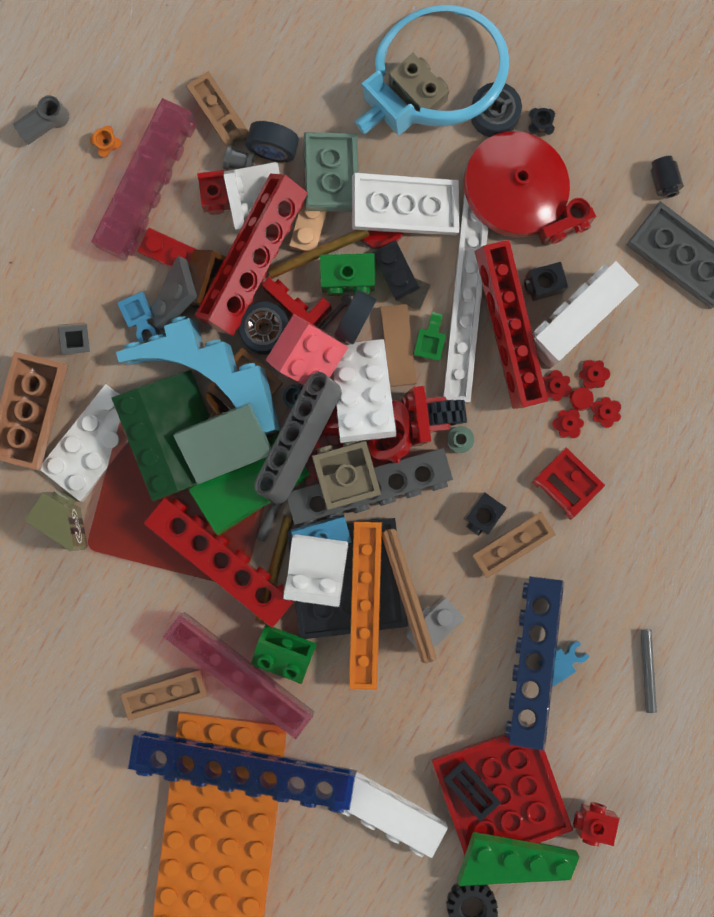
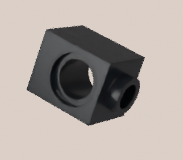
[524,262,568,301]
[463,492,507,536]

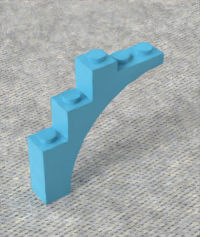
[116,316,281,435]

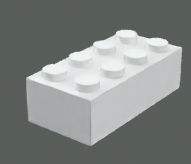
[532,261,639,369]

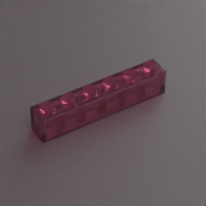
[91,98,196,261]
[163,612,314,739]

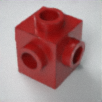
[573,802,620,846]

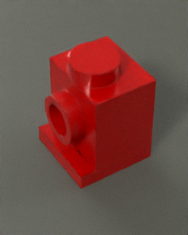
[197,170,231,215]

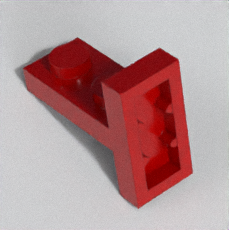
[261,277,332,326]

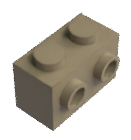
[389,53,449,112]

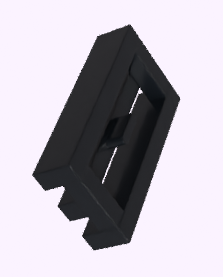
[443,758,501,822]

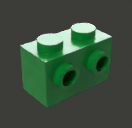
[250,624,317,684]

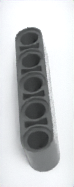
[254,371,341,504]

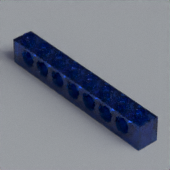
[128,730,357,813]

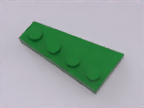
[457,832,580,886]

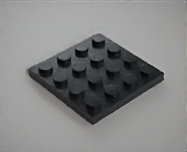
[287,518,409,639]

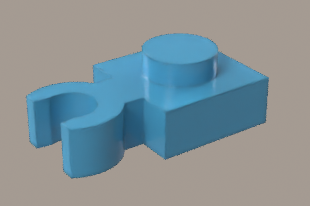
[117,292,159,343]
[537,641,589,686]

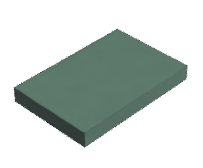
[303,132,358,212]
[173,402,272,484]

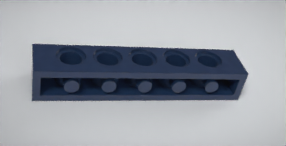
[505,576,564,750]

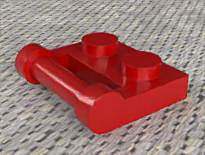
[531,447,605,520]

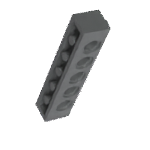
[287,448,453,526]

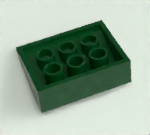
[111,370,209,502]

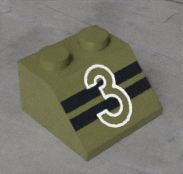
[24,491,88,551]

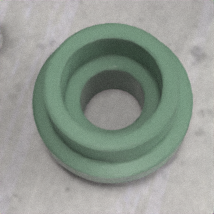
[447,426,474,453]

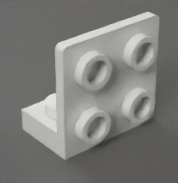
[224,162,280,230]
[283,534,348,607]

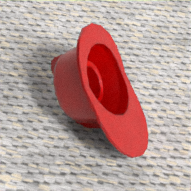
[368,401,412,463]

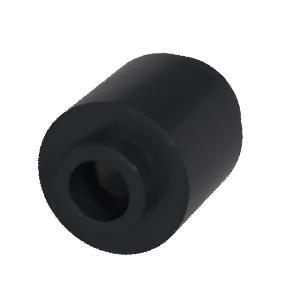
[650,156,684,199]

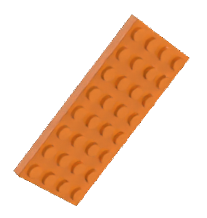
[153,712,288,917]

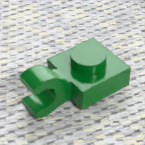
[413,312,446,362]

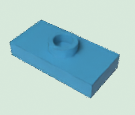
[291,515,352,543]

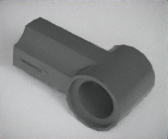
[13,95,69,145]

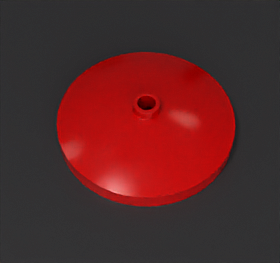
[464,131,570,237]

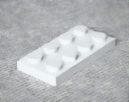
[352,173,459,236]
[333,339,396,443]
[41,384,129,502]

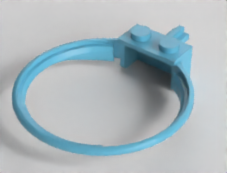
[355,5,509,136]

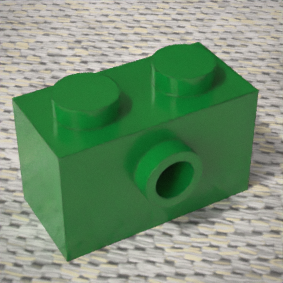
[320,253,375,296]

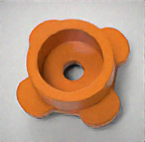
[90,126,122,157]

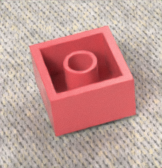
[265,314,348,385]

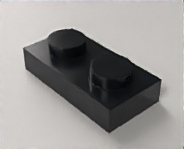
[372,240,420,301]

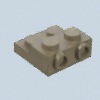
[312,441,381,510]

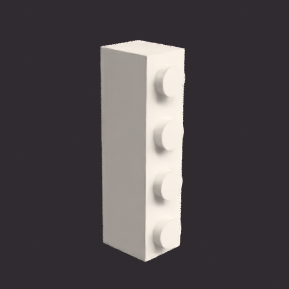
[334,768,448,858]

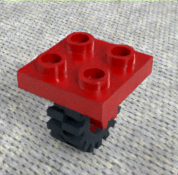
[401,386,467,447]

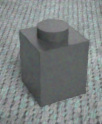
[58,322,90,354]

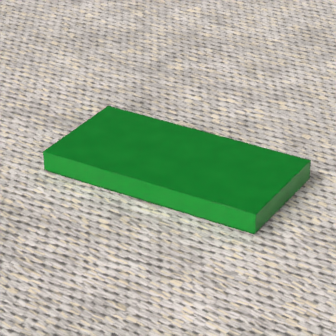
[188,432,311,536]

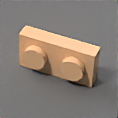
[289,199,328,253]

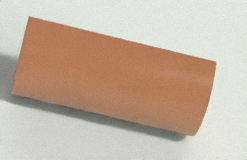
[0,352,68,471]

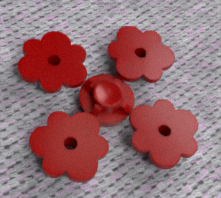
[543,360,621,438]

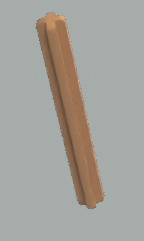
[381,529,437,663]

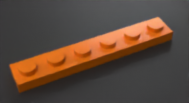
[349,522,382,690]

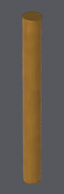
[268,230,369,279]
[255,516,293,623]

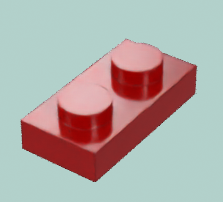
[138,228,197,268]

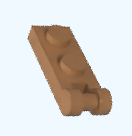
[186,71,248,148]

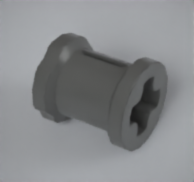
[223,145,255,170]

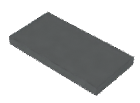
[626,201,714,309]

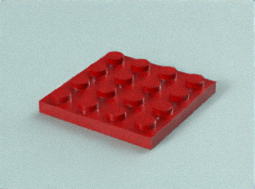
[431,723,573,855]

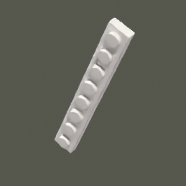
[443,192,488,403]

